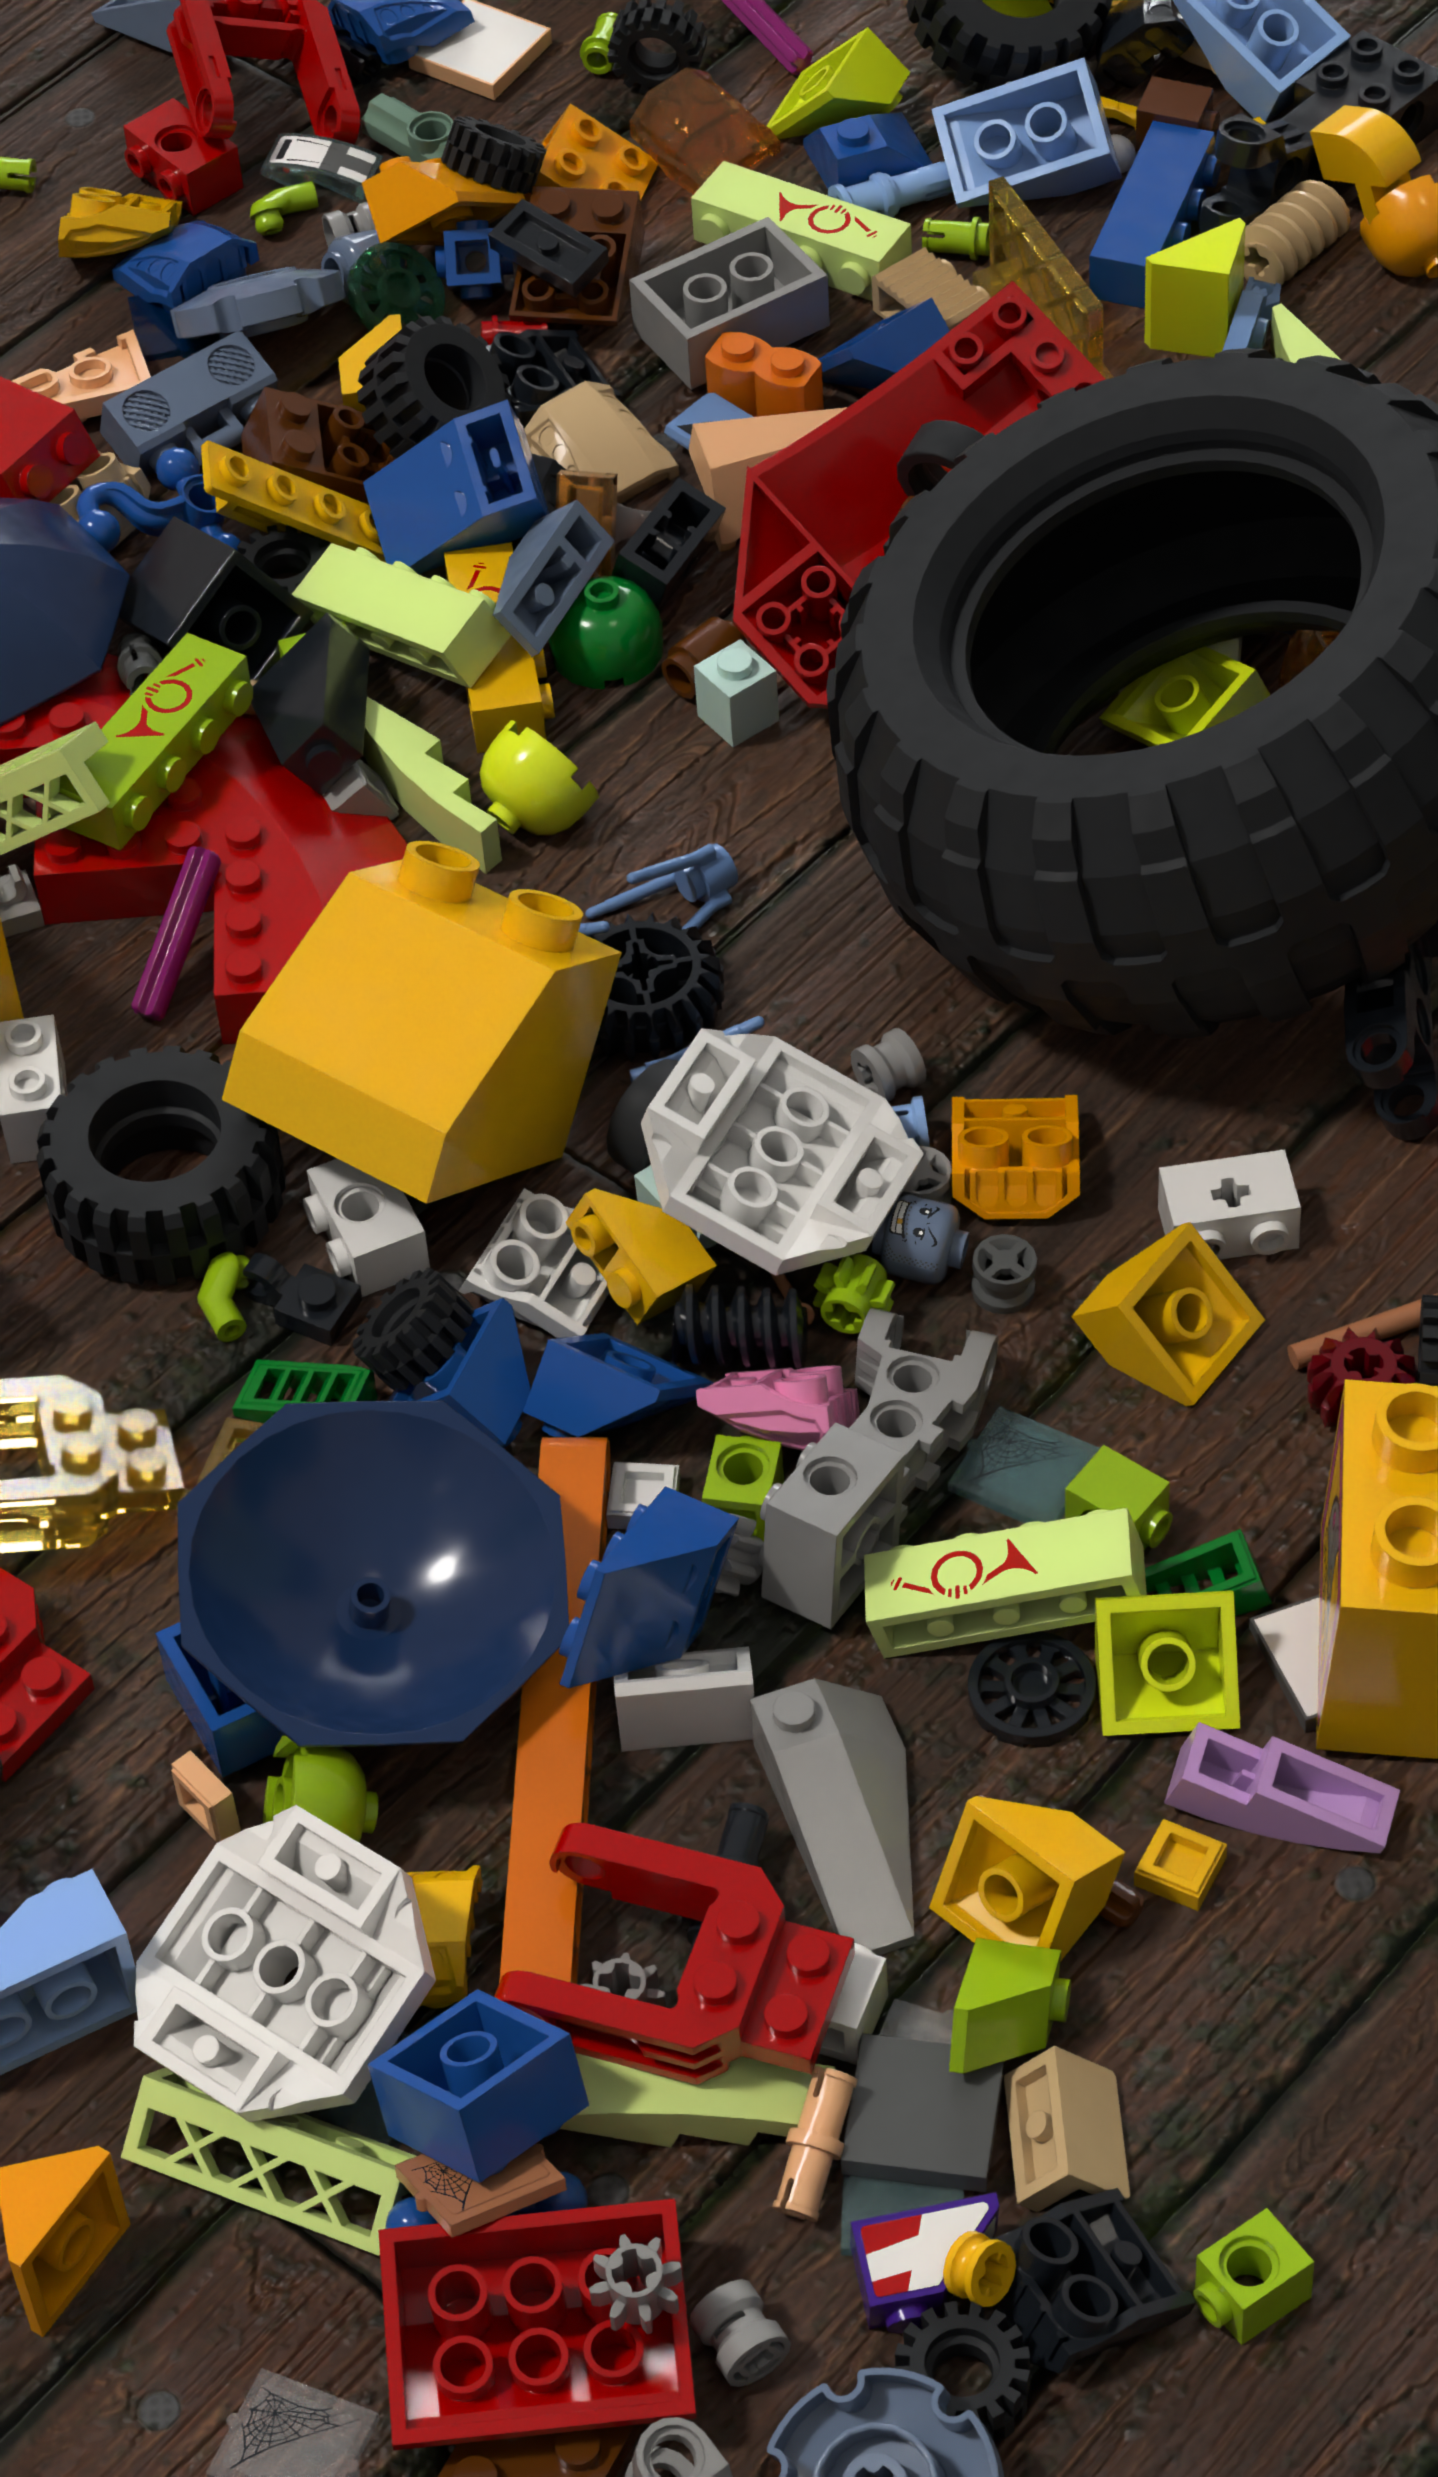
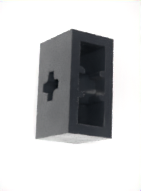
[611,477,726,613]

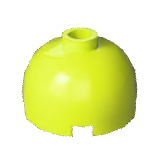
[479,720,599,835]

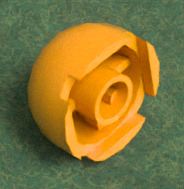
[1360,174,1438,278]

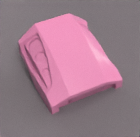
[696,1365,860,1451]

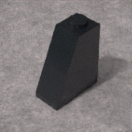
[251,612,370,796]

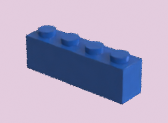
[1089,121,1222,309]

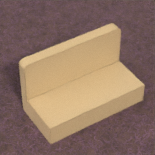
[1004,2046,1130,2212]

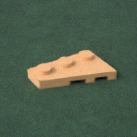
[12,329,151,422]

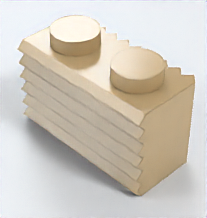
[872,247,991,331]

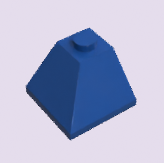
[803,112,932,189]
[818,297,950,389]
[388,1298,530,1448]
[523,1333,714,1437]

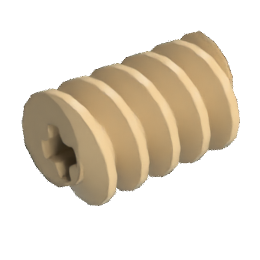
[1244,180,1351,285]

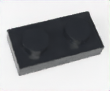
[488,199,609,298]

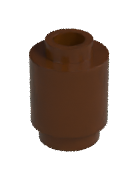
[662,617,747,699]

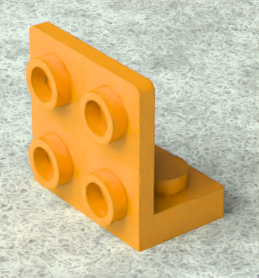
[524,103,658,202]

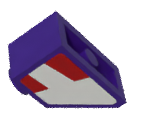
[850,2192,999,2333]

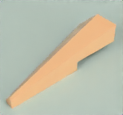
[688,407,847,552]

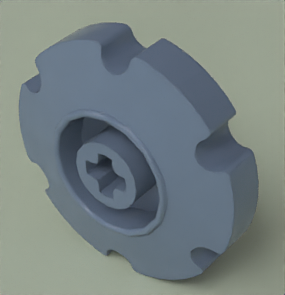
[170,266,346,340]
[767,2368,1004,2477]

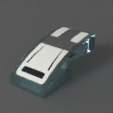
[259,133,383,203]

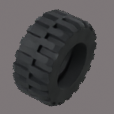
[906,0,1113,91]
[36,1046,286,1286]

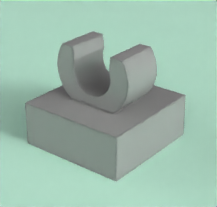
[0,864,45,938]

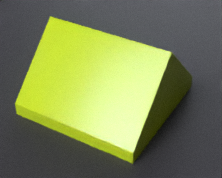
[1144,218,1246,358]
[1095,1591,1240,1736]

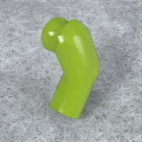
[250,181,318,236]

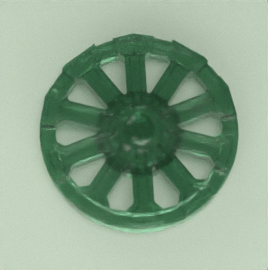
[346,242,445,331]

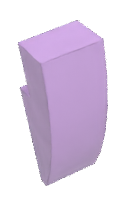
[1164,1722,1400,1853]

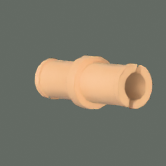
[772,2066,858,2222]

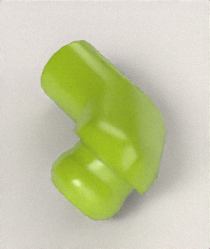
[197,1251,250,1342]

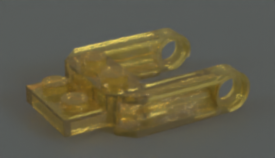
[0,1375,184,1553]

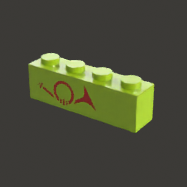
[58,633,253,850]

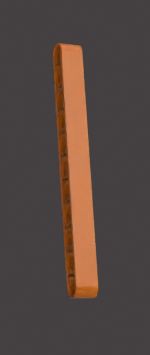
[499,1437,611,1984]

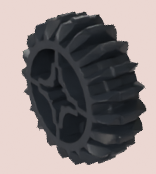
[589,912,725,1062]

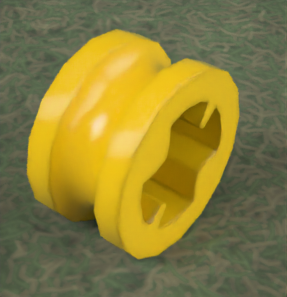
[943,2231,1016,2307]

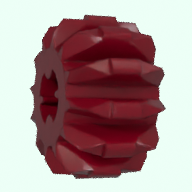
[1307,1327,1418,1428]

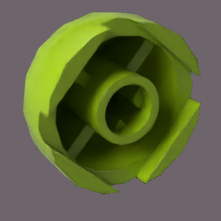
[263,1736,378,1842]

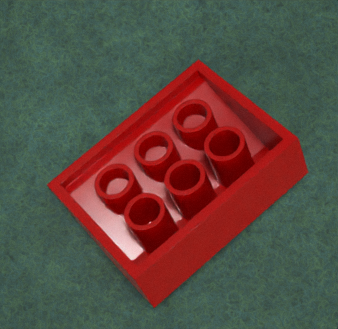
[378,2198,697,2451]

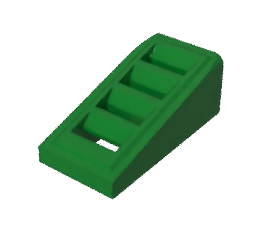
[232,1359,378,1424]
[1145,1529,1272,1616]

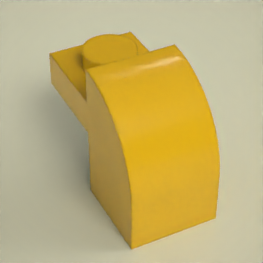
[1309,105,1421,224]

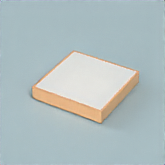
[408,0,552,100]

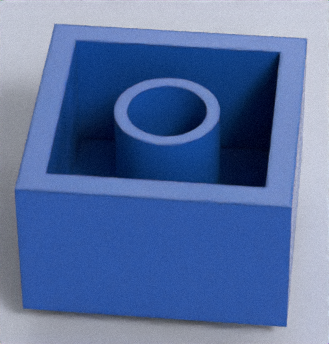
[367,1989,589,2183]

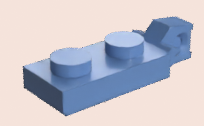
[1222,277,1281,351]

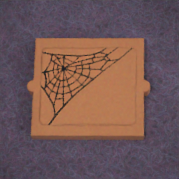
[395,2144,567,2238]

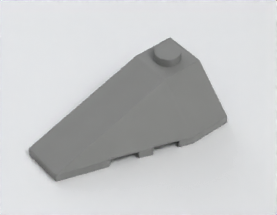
[750,1678,915,1956]

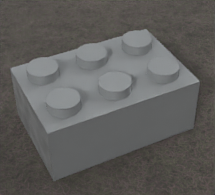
[629,217,830,390]

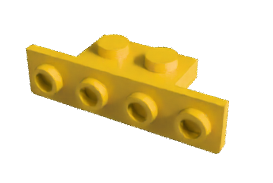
[201,440,386,563]

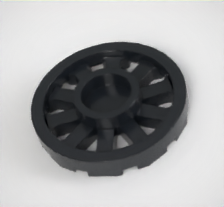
[968,1631,1096,1748]

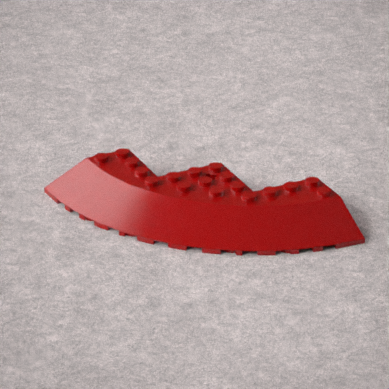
[0,654,408,1045]

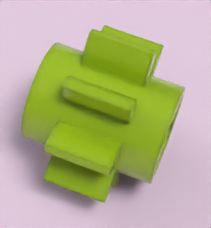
[813,1254,895,1334]

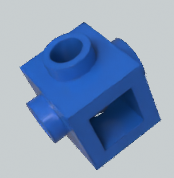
[435,220,514,300]

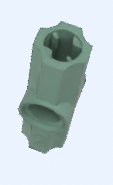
[361,93,453,162]

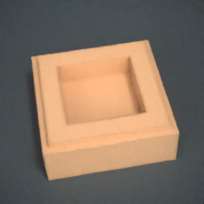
[171,1750,241,1842]

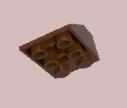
[508,186,645,326]
[241,387,396,505]

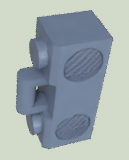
[100,331,278,477]

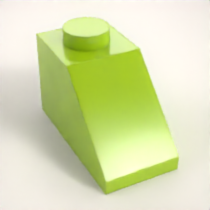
[949,1938,1071,2074]

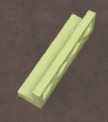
[0,721,110,855]
[121,2068,416,2256]

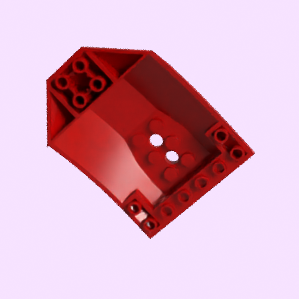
[733,281,1106,709]

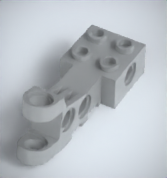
[758,1308,999,1629]

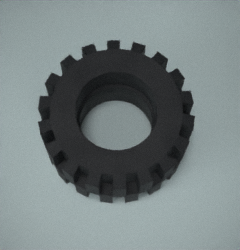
[357,316,511,459]

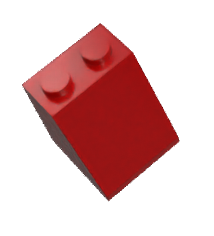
[0,376,100,502]

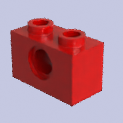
[123,98,244,216]

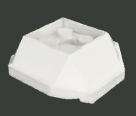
[641,1028,924,1276]
[134,1805,436,2122]

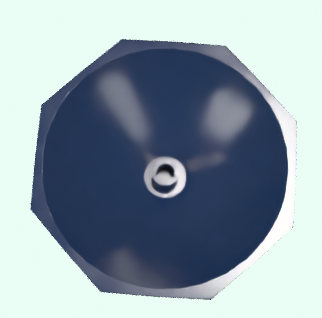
[0,498,130,726]
[178,1401,569,1747]

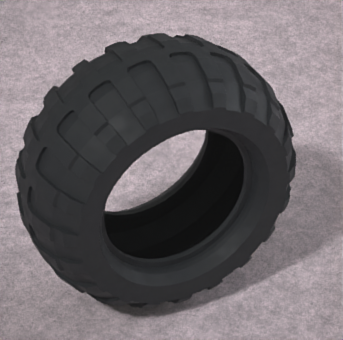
[826,348,1438,1039]

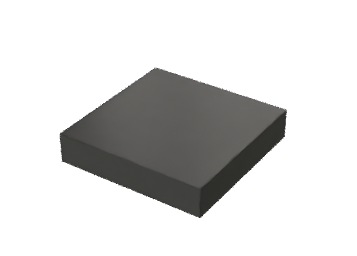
[841,2033,1005,2192]

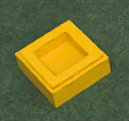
[1134,1819,1227,1911]

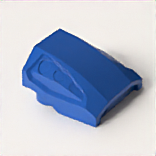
[327,0,475,64]
[112,220,260,315]

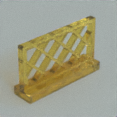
[973,176,1113,379]

